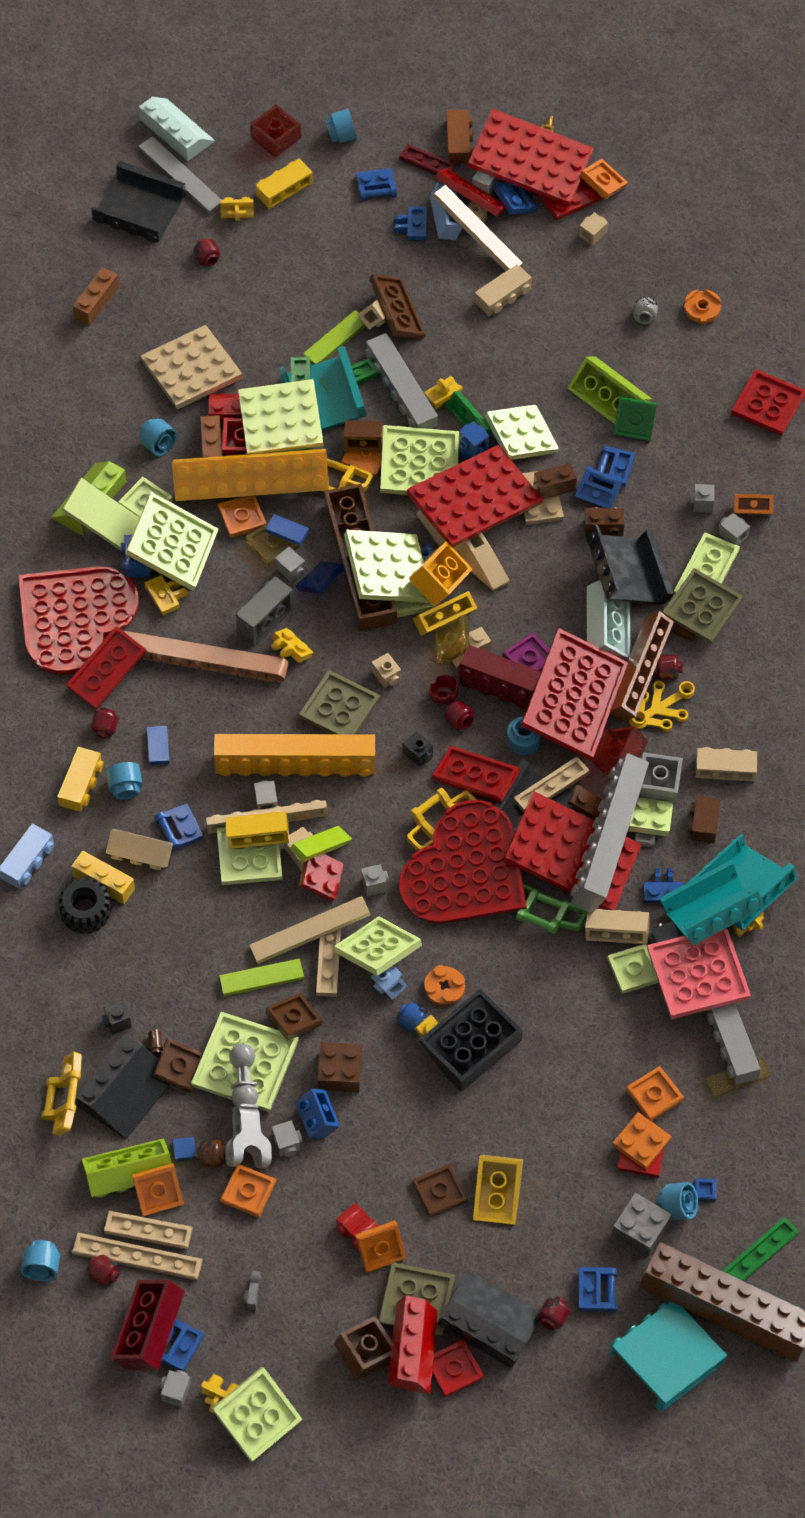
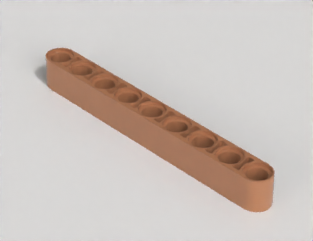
[124,631,289,683]

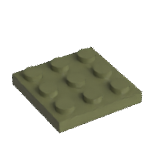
[662,568,743,644]
[299,670,380,735]
[379,1262,455,1338]

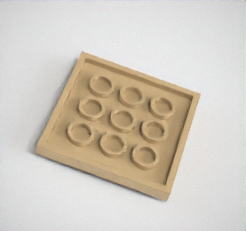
[141,325,243,410]

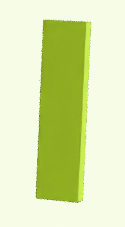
[303,310,366,365]
[290,826,352,862]
[219,959,304,996]

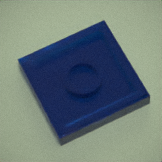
[295,562,345,593]

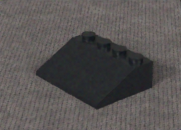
[419,989,523,1092]
[75,1034,171,1139]
[437,1270,539,1368]

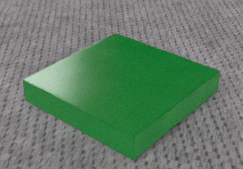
[613,397,657,441]

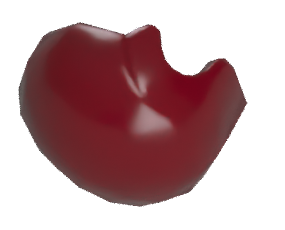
[429,674,459,705]

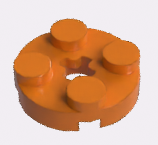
[684,289,721,325]
[424,965,465,1006]

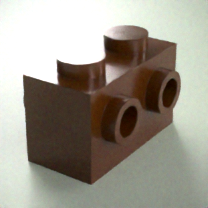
[584,507,625,536]

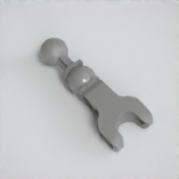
[225,1043,271,1169]

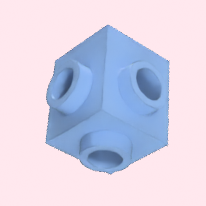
[371,966,407,1000]

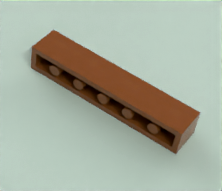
[610,611,674,722]

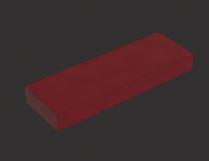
[399,144,456,175]

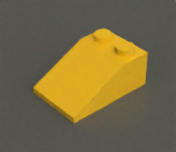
[473,1155,523,1225]

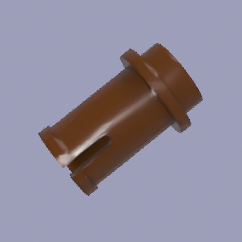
[148,1030,163,1058]

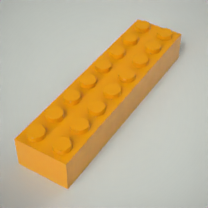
[172,449,329,501]
[214,734,375,777]

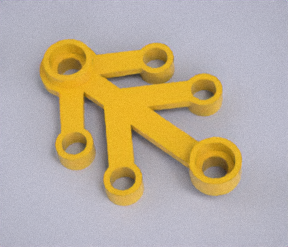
[629,681,695,732]

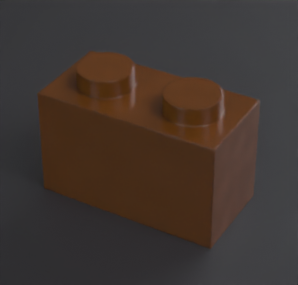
[344,421,383,451]
[533,463,577,499]
[688,796,721,843]

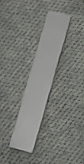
[139,136,221,215]

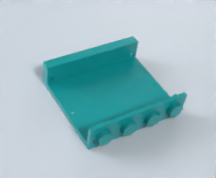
[279,346,367,431]
[689,834,798,931]
[659,861,765,946]
[608,1302,727,1412]

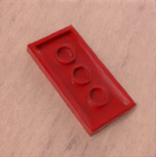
[435,168,506,216]
[66,626,147,710]
[432,745,520,802]

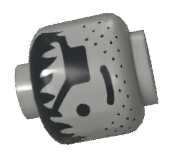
[633,297,658,324]

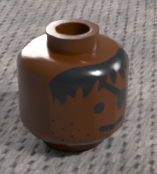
[195,1140,226,1167]

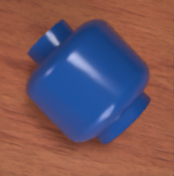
[397,1002,428,1033]

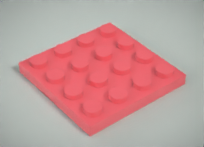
[647,928,751,1019]

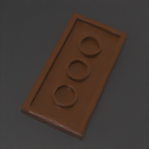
[369,274,426,339]

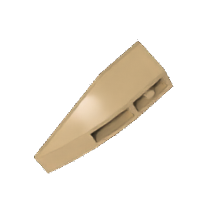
[416,510,510,591]

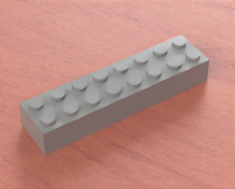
[570,753,649,913]

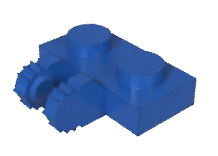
[393,206,427,241]
[643,868,684,903]

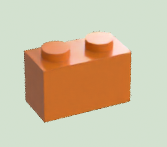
[734,494,773,515]

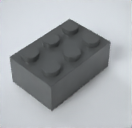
[236,576,293,647]

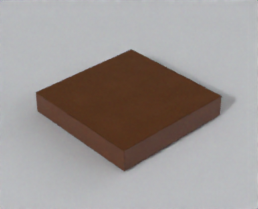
[265,993,323,1041]
[153,1038,203,1092]
[412,1164,468,1218]

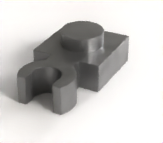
[243,1271,261,1312]

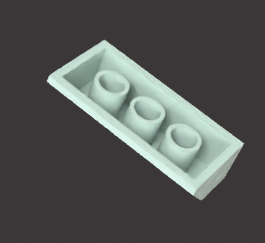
[139,97,215,161]
[587,580,630,660]

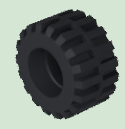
[58,877,111,934]

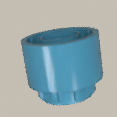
[326,109,357,144]
[139,419,178,456]
[507,717,541,755]
[106,762,143,800]
[657,1182,698,1220]
[20,1240,60,1281]

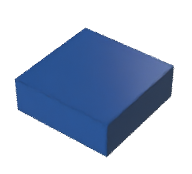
[173,1137,196,1161]
[695,1179,716,1201]

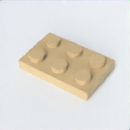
[522,471,564,525]

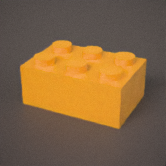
[408,541,472,607]

